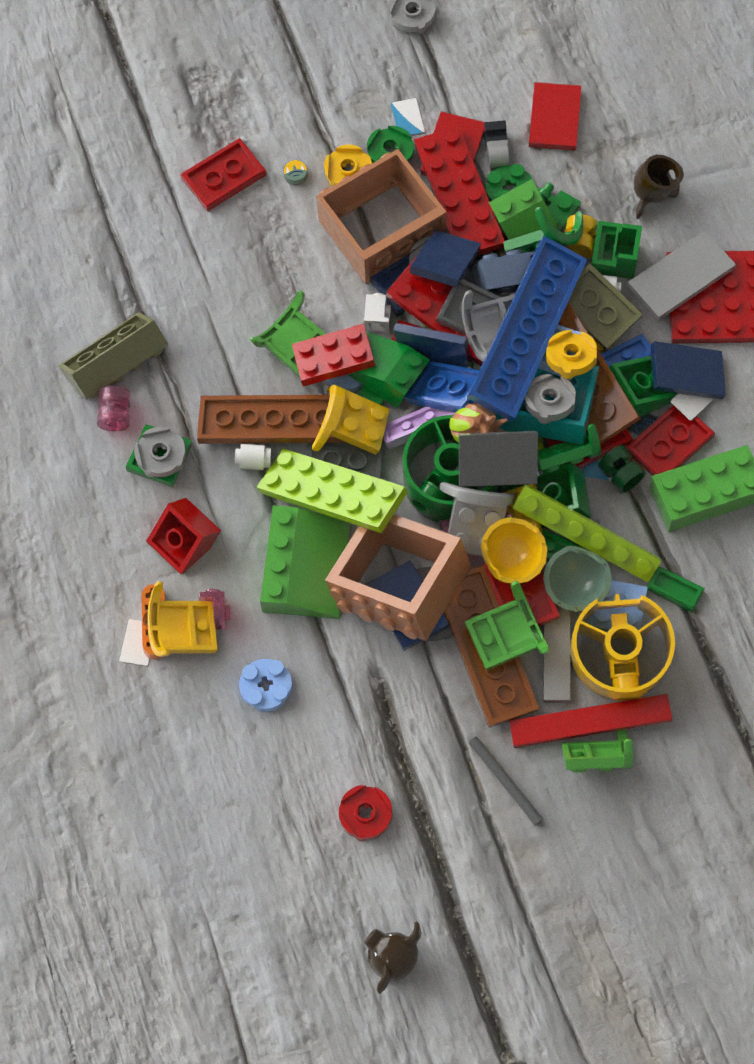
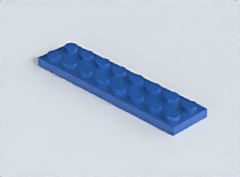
[467,236,587,422]

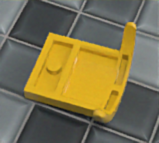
[312,385,390,455]
[148,581,218,657]

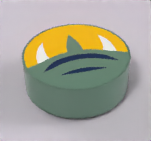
[283,160,308,185]

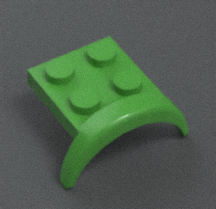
[250,290,325,378]
[465,581,550,671]
[562,729,634,773]

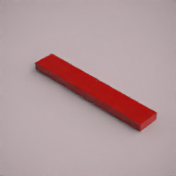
[509,694,672,748]

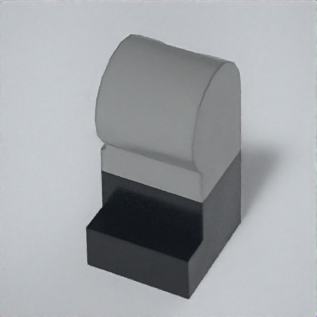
[484,120,509,168]

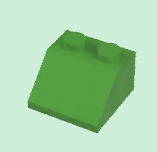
[489,179,558,240]

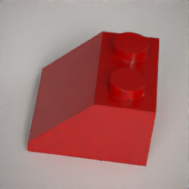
[146,498,221,574]

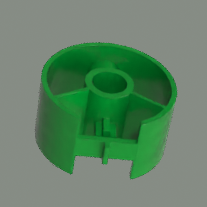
[403,415,499,524]

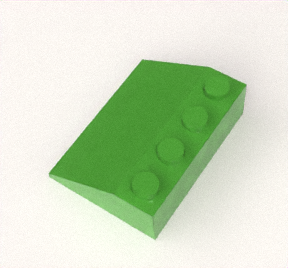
[260,505,351,619]

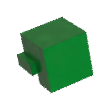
[591,221,642,279]

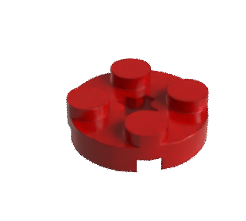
[339,785,392,841]

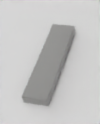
[543,603,570,703]

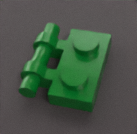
[539,182,581,232]

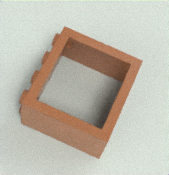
[316,149,447,284]
[325,514,471,641]

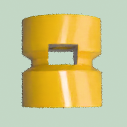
[565,215,598,259]

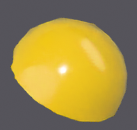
[481,517,547,584]

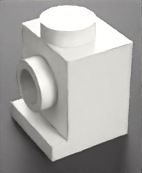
[364,293,391,333]

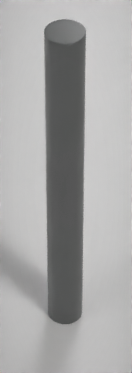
[469,736,543,826]

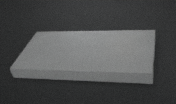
[627,230,736,321]

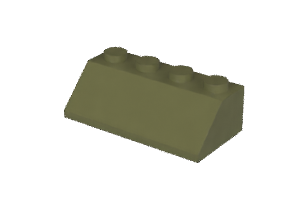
[58,312,168,399]

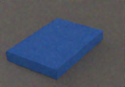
[405,361,479,413]

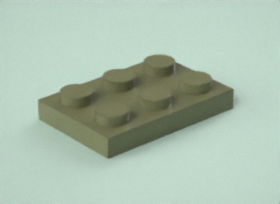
[569,263,643,351]

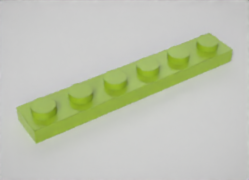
[512,484,661,582]

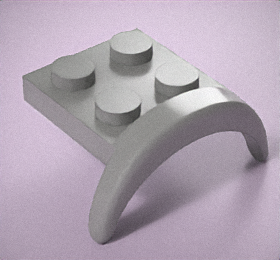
[462,290,515,362]
[440,482,515,556]

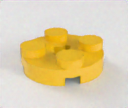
[324,144,372,187]
[546,330,597,379]

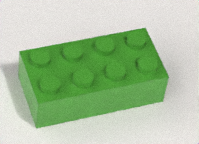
[650,445,754,532]

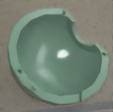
[543,546,612,612]

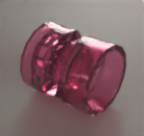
[97,386,131,431]

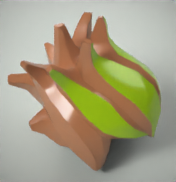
[449,404,508,443]

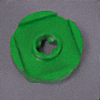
[367,126,414,163]
[486,164,532,202]

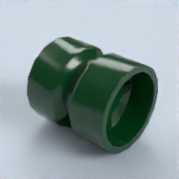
[598,445,646,494]

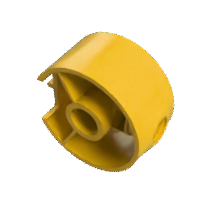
[570,594,675,701]

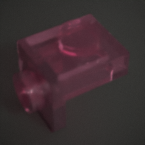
[199,589,231,630]

